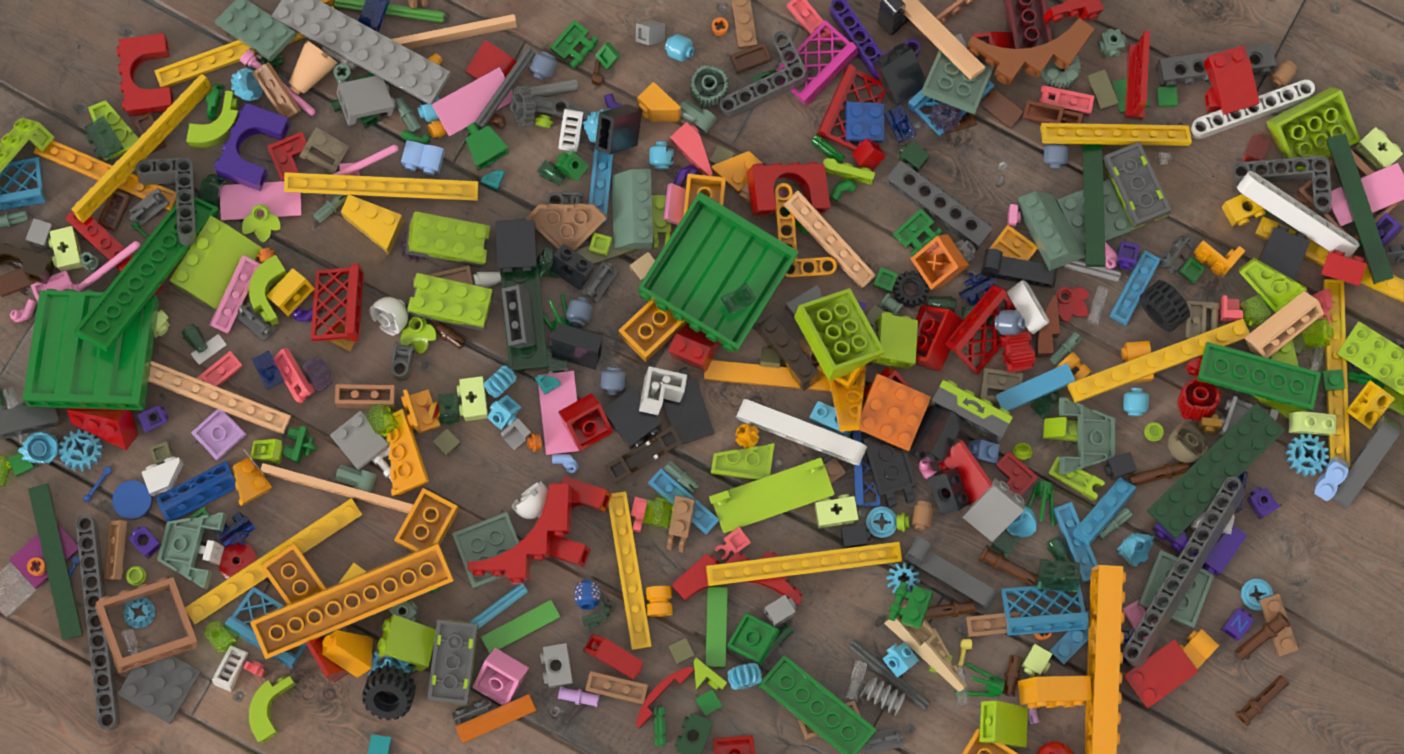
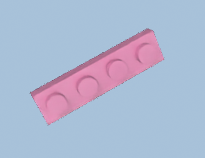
[209,255,261,334]

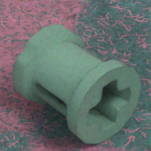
[333,64,353,84]
[879,293,904,316]

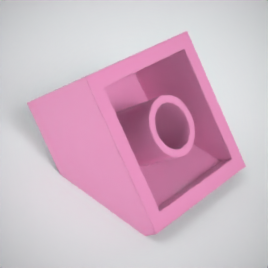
[472,648,529,706]

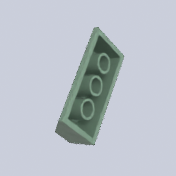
[611,169,653,250]
[1018,191,1085,271]

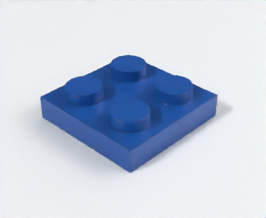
[845,102,884,142]

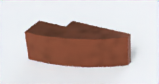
[1022,100,1084,126]
[1036,296,1060,358]

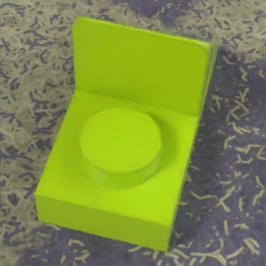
[1043,417,1077,442]
[251,439,283,464]
[694,658,727,691]

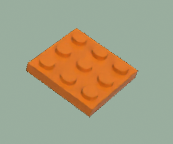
[859,374,931,451]

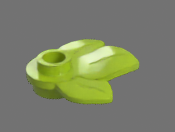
[242,204,280,243]
[401,316,436,354]

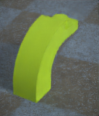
[186,91,239,148]
[249,255,286,326]
[249,676,297,744]

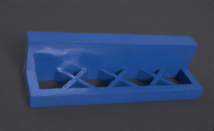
[853,430,881,508]
[156,461,236,522]

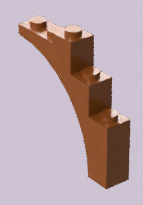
[967,18,1095,85]

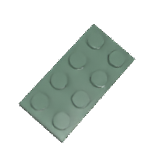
[215,0,296,61]

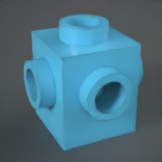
[487,395,521,430]
[883,642,919,678]

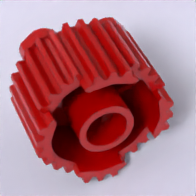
[1000,331,1036,373]
[1177,377,1221,422]

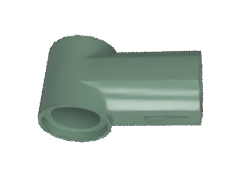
[680,99,717,135]
[335,465,377,493]

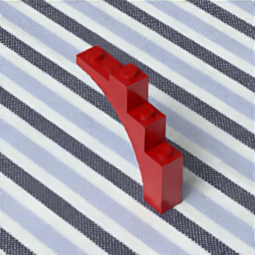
[1043,0,1104,23]
[467,484,572,585]
[671,551,803,607]

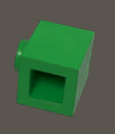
[555,150,589,181]

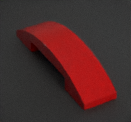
[636,666,694,729]

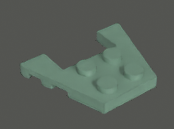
[1059,398,1115,475]
[157,512,227,589]

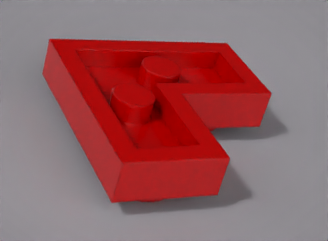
[267,132,310,181]
[995,451,1038,496]

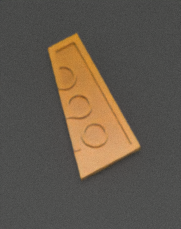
[829,366,867,431]
[385,409,429,497]

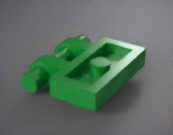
[550,20,599,69]
[893,208,943,256]
[888,582,933,630]

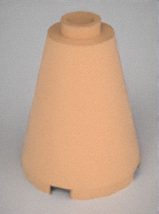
[289,40,338,95]

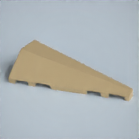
[884,604,967,692]

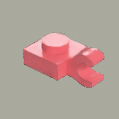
[1311,289,1333,325]
[630,497,654,533]

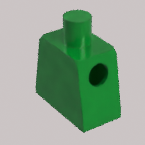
[466,122,509,171]

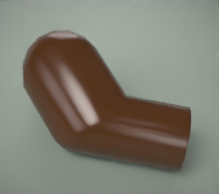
[486,113,506,129]

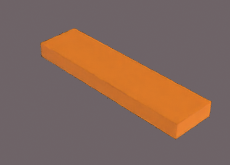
[455,694,536,743]

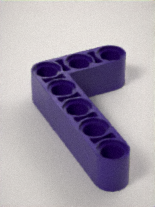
[830,0,921,80]

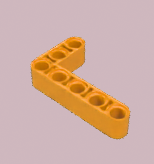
[774,183,837,279]

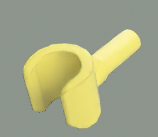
[958,639,972,666]

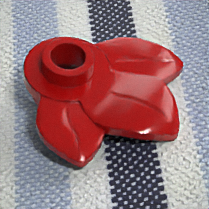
[1055,287,1090,323]

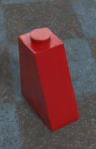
[583,634,643,679]

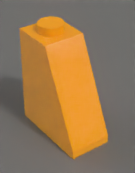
[322,630,373,678]

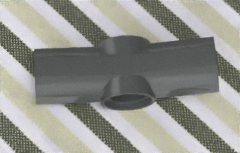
[533,95,591,127]

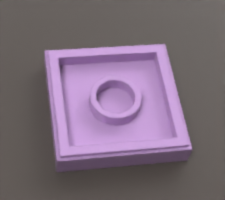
[191,409,247,461]

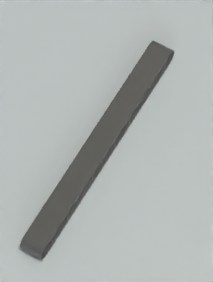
[1123,476,1245,667]
[76,515,120,730]

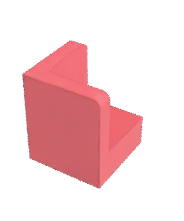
[1220,295,1243,322]

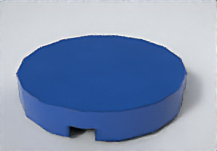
[112,480,153,520]

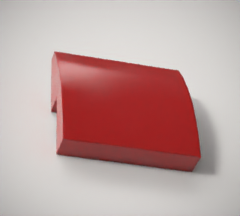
[465,40,517,80]

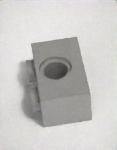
[764,595,796,627]
[540,643,573,688]

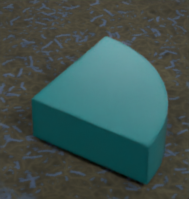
[480,170,505,190]
[535,375,561,395]

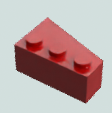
[67,408,138,450]

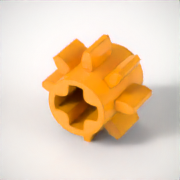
[735,423,760,448]

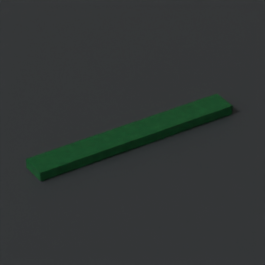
[1326,133,1394,284]
[1082,144,1106,267]
[28,483,84,641]

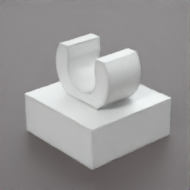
[198,540,224,565]

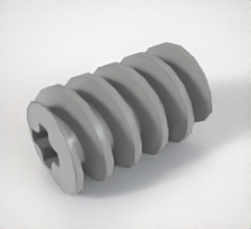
[860,677,905,715]

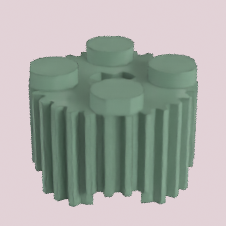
[1041,56,1081,90]
[690,65,728,108]

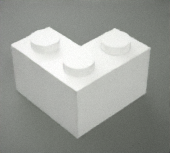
[639,366,687,415]

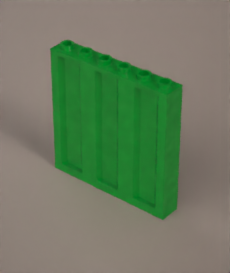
[638,192,799,353]
[22,289,159,410]

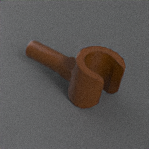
[592,59,604,86]

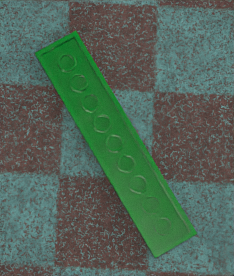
[73,197,219,352]

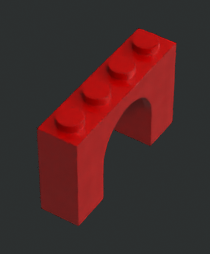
[116,33,174,117]
[746,162,830,216]
[550,476,612,568]

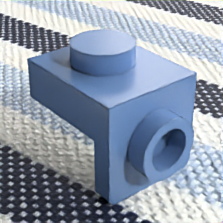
[968,439,1000,464]

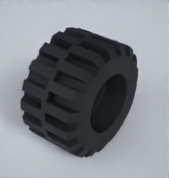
[1139,280,1190,332]
[362,665,416,720]

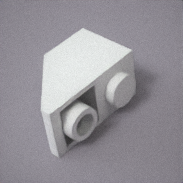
[142,457,184,497]

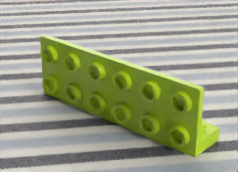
[0,118,55,173]
[1337,321,1404,396]
[709,457,834,533]

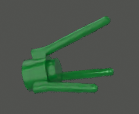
[543,294,572,332]
[1027,481,1055,526]
[954,663,1005,698]

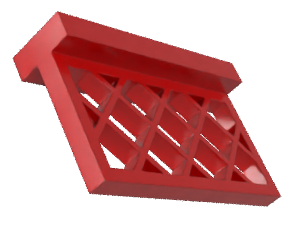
[1124,31,1150,120]
[816,64,885,151]
[310,263,364,342]
[944,285,1016,375]

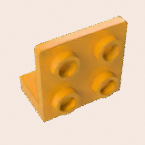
[1194,241,1245,277]
[401,389,441,434]

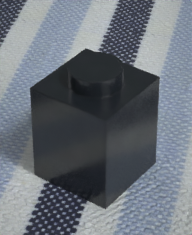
[1104,452,1137,480]
[840,524,871,549]

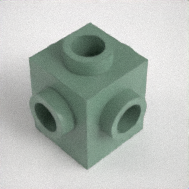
[1097,29,1127,58]
[389,600,419,622]

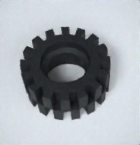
[893,270,929,308]

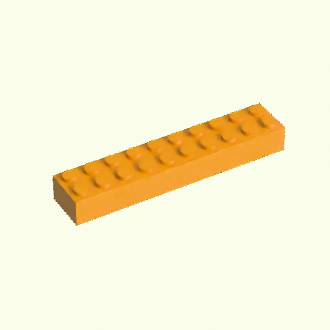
[250,542,454,659]
[1084,565,1126,754]

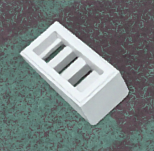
[558,109,584,152]
[212,645,249,692]

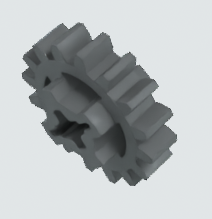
[510,85,536,127]

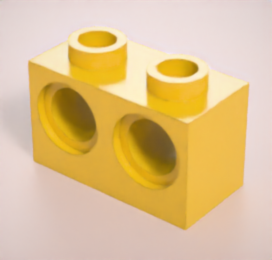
[1346,380,1395,430]

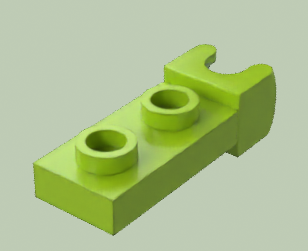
[1048,456,1105,501]

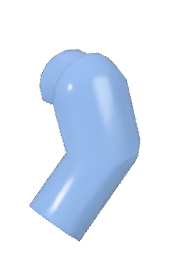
[552,454,578,473]

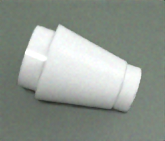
[472,272,501,288]

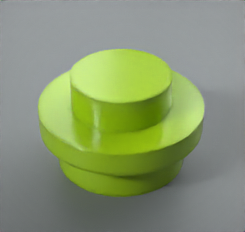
[535,114,554,129]
[1144,422,1164,442]
[1013,443,1032,460]
[896,512,910,532]
[126,566,147,586]

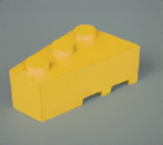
[341,194,404,255]

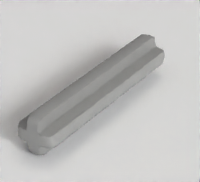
[528,79,579,98]
[1064,260,1121,282]

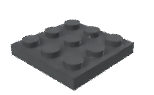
[117,642,201,724]

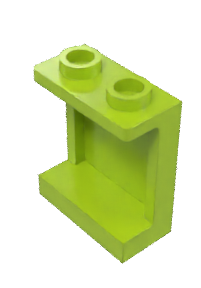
[872,312,918,370]
[377,615,436,672]
[979,701,1028,748]

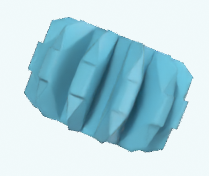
[484,365,517,398]
[886,562,920,594]
[728,663,762,690]

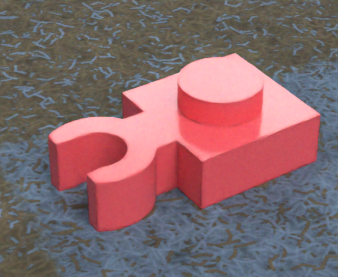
[715,526,751,560]
[243,660,268,678]

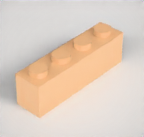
[1245,291,1324,358]

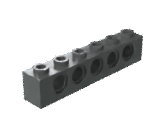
[1157,44,1276,87]
[885,160,993,251]

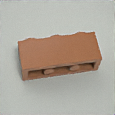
[335,384,397,409]

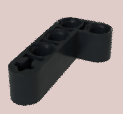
[877,0,909,36]
[981,249,1058,288]

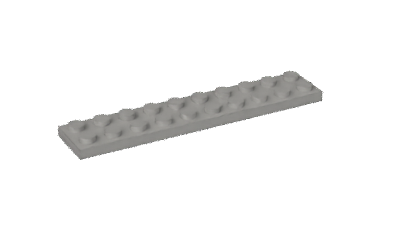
[271,0,451,106]

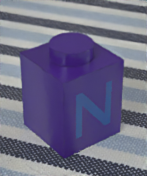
[1221,608,1254,641]

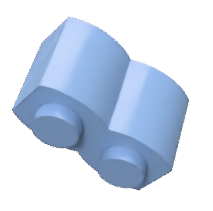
[401,141,445,176]
[1315,456,1348,501]

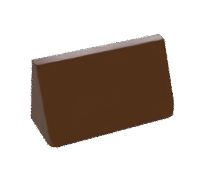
[981,88,1024,129]

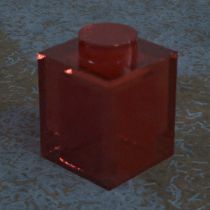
[1241,134,1271,162]

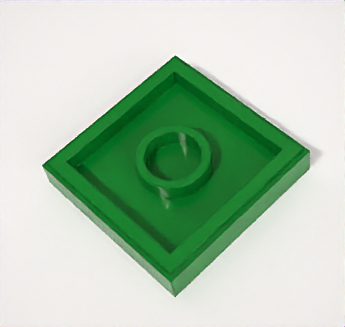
[726,612,780,665]

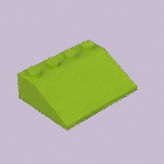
[1266,87,1361,172]
[169,216,263,310]
[794,288,885,381]

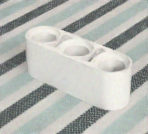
[1007,280,1050,334]

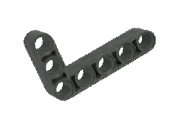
[719,31,808,118]
[1233,156,1332,215]
[136,157,197,246]
[1331,413,1401,509]
[904,537,997,609]

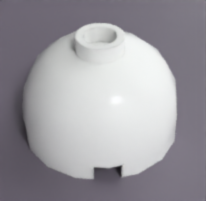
[369,297,408,336]
[512,481,548,519]

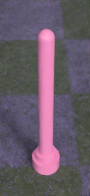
[240,49,316,116]
[332,145,398,175]
[66,241,140,292]

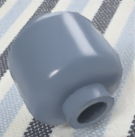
[530,51,557,80]
[1043,144,1069,168]
[566,297,593,327]
[995,310,1025,335]
[600,367,626,395]

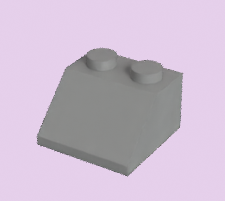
[330,410,389,471]

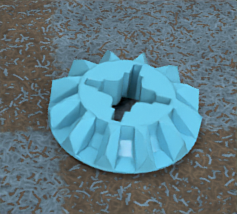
[866,507,897,538]
[1241,579,1273,611]
[123,597,155,628]

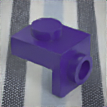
[1116,241,1140,270]

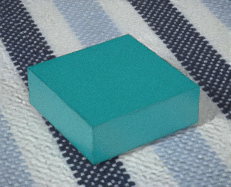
[368,734,392,754]

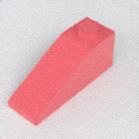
[670,122,713,176]

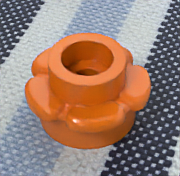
[256,248,275,263]
[527,433,542,452]

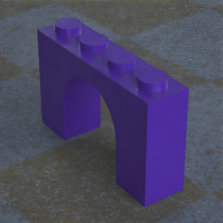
[215,103,291,192]
[1152,522,1247,576]

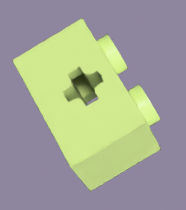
[1355,127,1403,171]
[48,226,84,272]
[457,376,488,421]
[1289,411,1336,436]
[815,494,858,529]

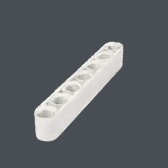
[1190,80,1315,140]
[1237,171,1360,258]
[736,399,867,465]

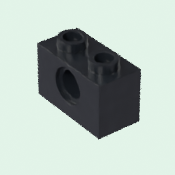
[548,244,595,290]
[927,468,969,515]

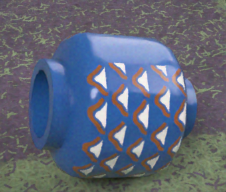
[575,579,600,610]

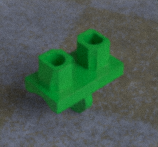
[283,426,317,464]

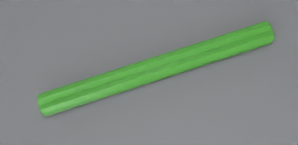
[334,0,445,23]

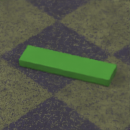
[706,587,727,668]
[481,600,561,654]

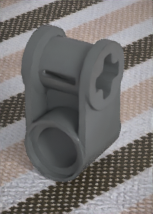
[547,192,584,204]
[391,342,415,381]

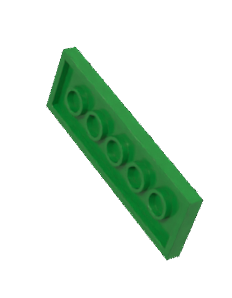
[1197,342,1321,411]
[758,655,877,754]

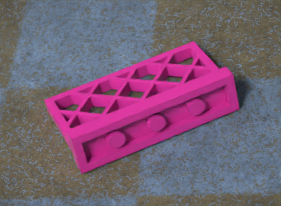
[777,20,859,106]

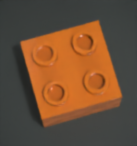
[910,234,969,290]

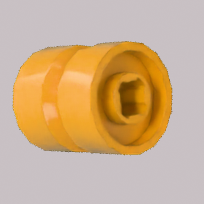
[1056,352,1092,381]
[646,586,673,617]

